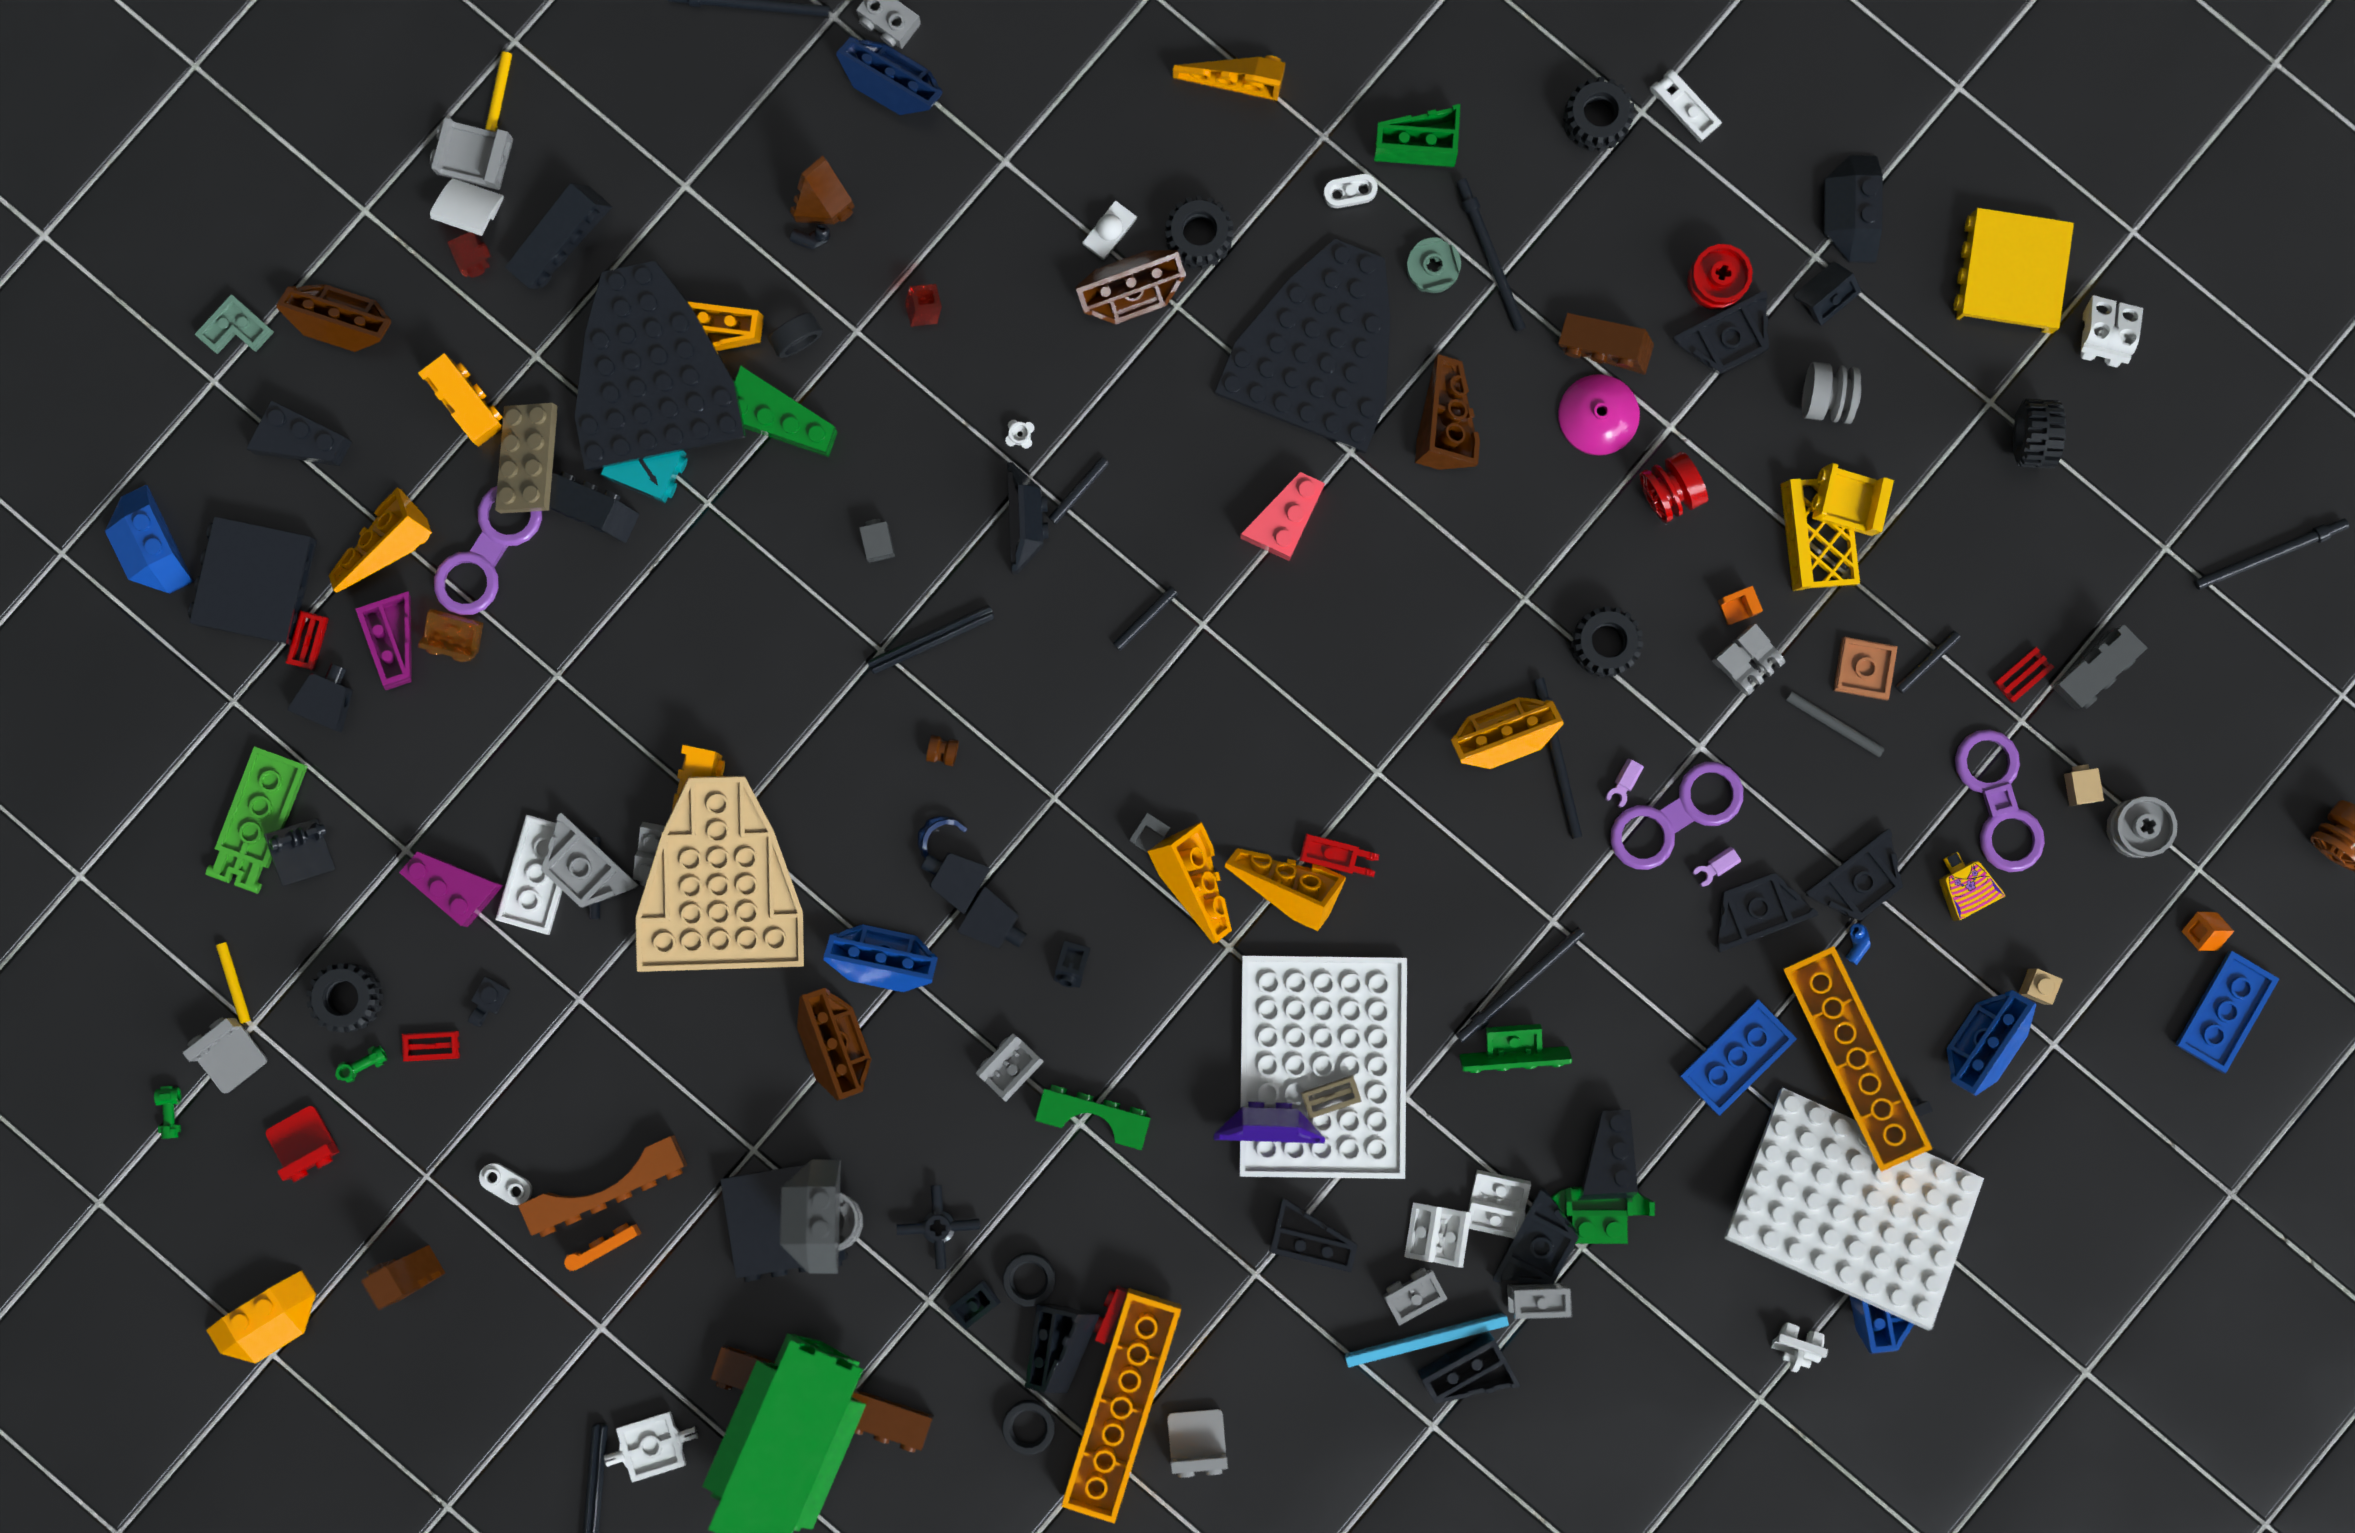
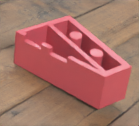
[1240,472,1325,561]

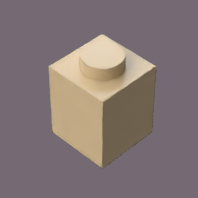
[2064,764,2104,806]
[2019,968,2063,1005]

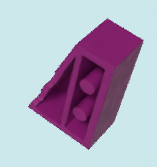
[356,591,412,691]
[399,852,504,927]

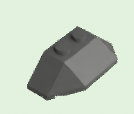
[780,1160,841,1274]

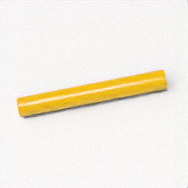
[485,52,512,132]
[216,942,251,1024]

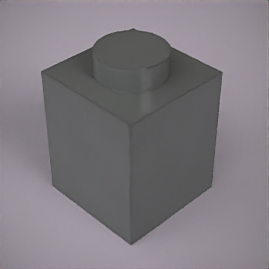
[859,519,896,563]

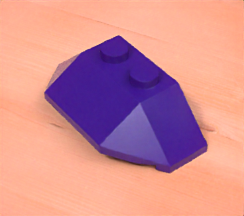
[1213,1101,1325,1144]

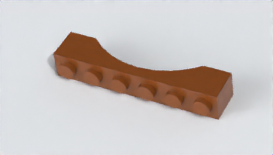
[518,1135,688,1238]

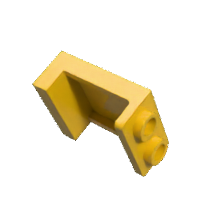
[1811,463,1894,536]

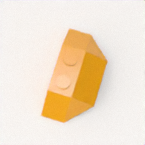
[1451,697,1563,769]
[206,1270,316,1364]

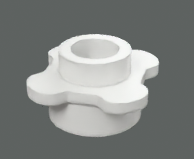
[1005,420,1034,449]

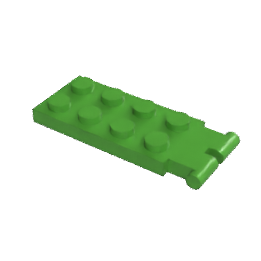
[206,746,308,894]

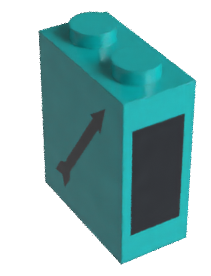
[601,451,688,503]

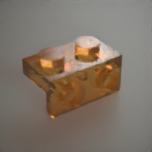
[418,609,483,662]

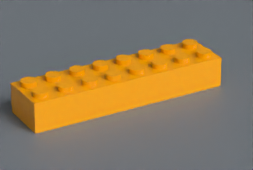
[1783,946,1933,1172]
[1061,1288,1181,1524]

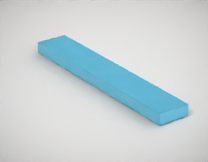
[1344,1313,1509,1368]

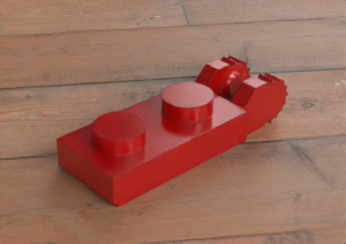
[1299,834,1379,877]

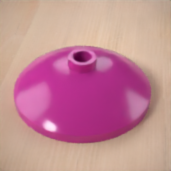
[1558,375,1640,455]

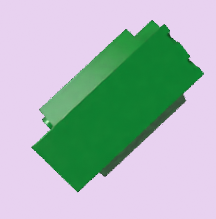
[703,1333,866,1533]

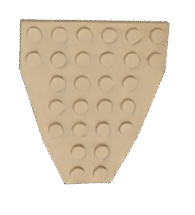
[636,776,804,972]

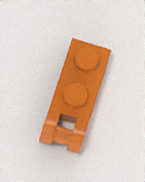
[564,1223,642,1271]

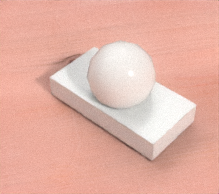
[1083,200,1137,260]

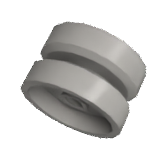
[2106,796,2178,858]

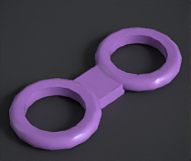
[434,486,542,615]
[1955,729,2045,872]
[1611,762,1743,870]

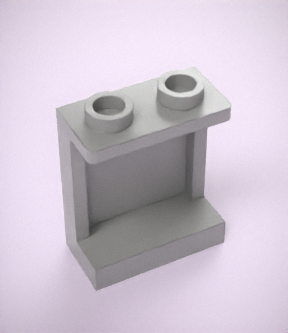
[430,117,513,190]
[1507,1283,1571,1319]

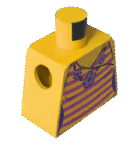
[1939,852,2005,921]

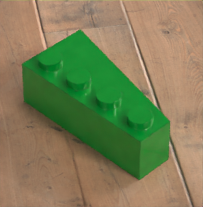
[735,366,837,457]

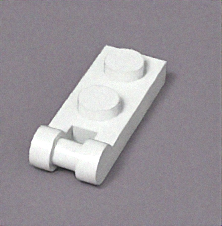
[1650,69,1722,143]

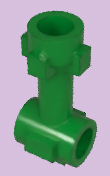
[335,1046,388,1083]
[154,1086,181,1139]

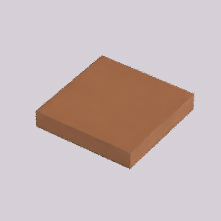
[1833,637,1898,701]

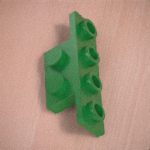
[1459,1024,1572,1073]

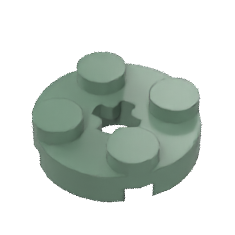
[1406,237,1461,293]

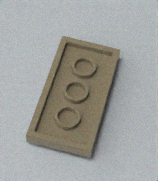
[495,403,558,513]

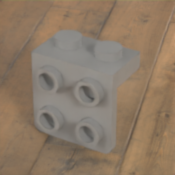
[183,1017,267,1093]
[1168,1409,1228,1478]

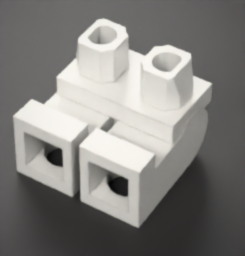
[2080,295,2143,367]

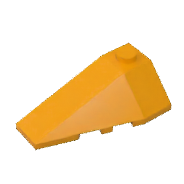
[1173,55,1285,101]
[329,487,432,593]
[1225,848,1346,931]

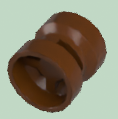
[926,735,959,767]

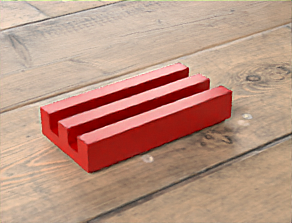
[286,611,329,671]
[1994,647,2054,703]
[402,1031,460,1061]

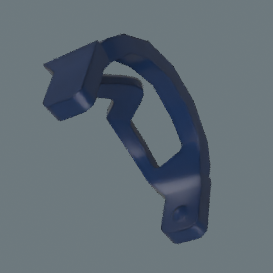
[918,816,967,858]

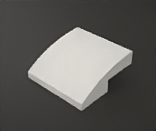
[430,178,504,236]
[1468,1170,1531,1238]
[1404,1202,1471,1267]

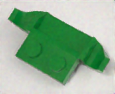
[1551,1187,1655,1244]

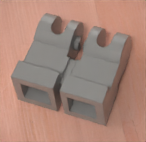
[1711,624,1785,696]

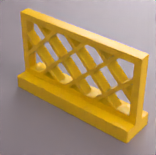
[1781,479,1860,591]

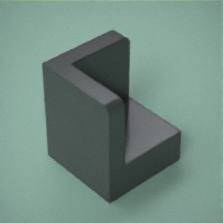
[1129,813,1170,853]

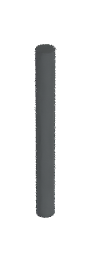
[1786,691,1885,757]

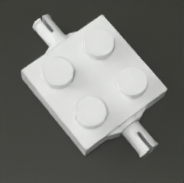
[604,1411,698,1482]

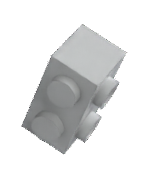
[857,0,921,49]

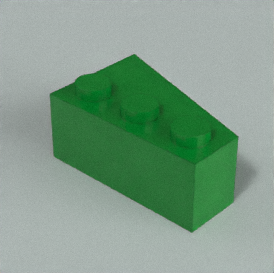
[1374,104,1460,167]

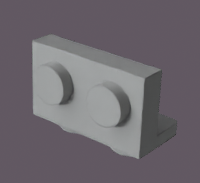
[976,1034,1044,1101]
[1383,1268,1447,1326]

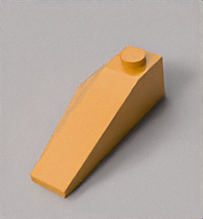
[1148,822,1232,943]

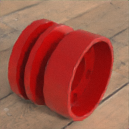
[1639,451,1708,523]

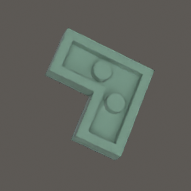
[195,294,274,354]

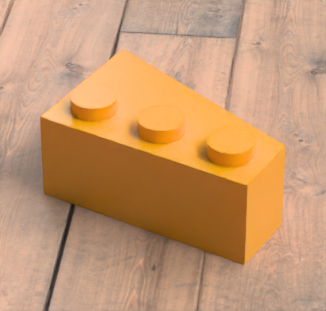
[687,301,764,351]

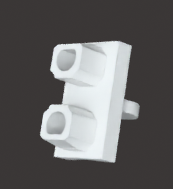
[1771,1323,1828,1372]

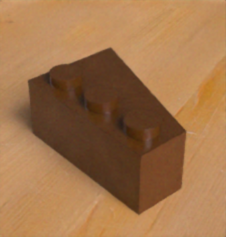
[1558,313,1654,375]
[361,1245,445,1310]

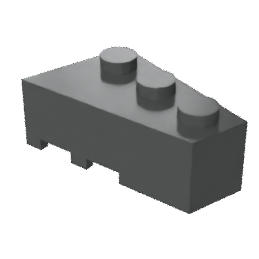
[2052,624,2147,710]

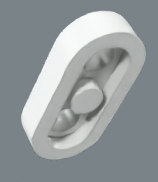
[1324,174,1378,208]
[479,1163,532,1205]

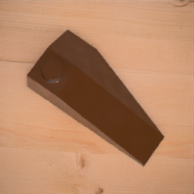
[790,155,855,224]
[1415,354,1480,470]

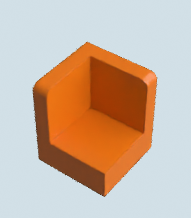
[1718,586,1763,625]
[2181,912,2234,951]

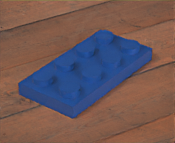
[2175,951,2279,1073]
[1679,999,1797,1116]

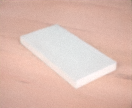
[495,815,563,935]

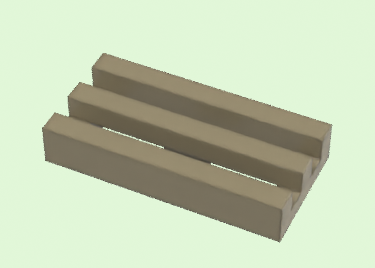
[1301,1075,1362,1119]

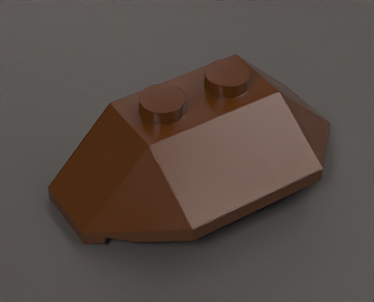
[1075,250,1186,324]
[276,284,391,352]
[797,988,871,1101]

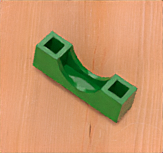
[1035,1084,1151,1150]

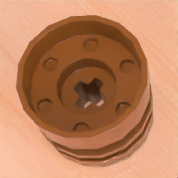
[2311,800,2355,872]

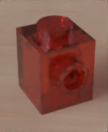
[447,232,491,278]
[905,284,942,326]

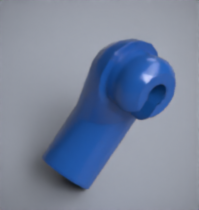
[1845,923,1871,965]

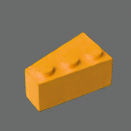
[418,353,503,447]
[672,745,725,811]

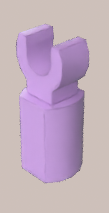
[1605,758,1644,808]
[1691,846,1741,887]

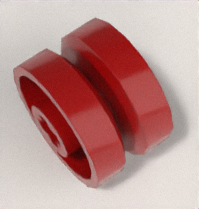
[1687,244,1753,310]

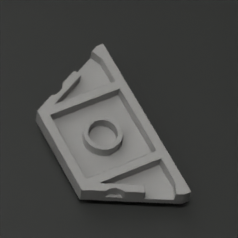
[541,813,639,908]

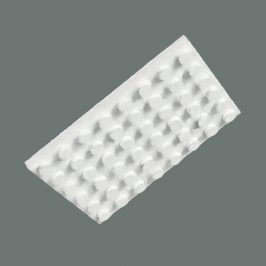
[1240,956,1407,1179]
[1724,1088,1984,1330]

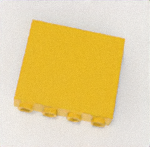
[1954,208,2074,334]

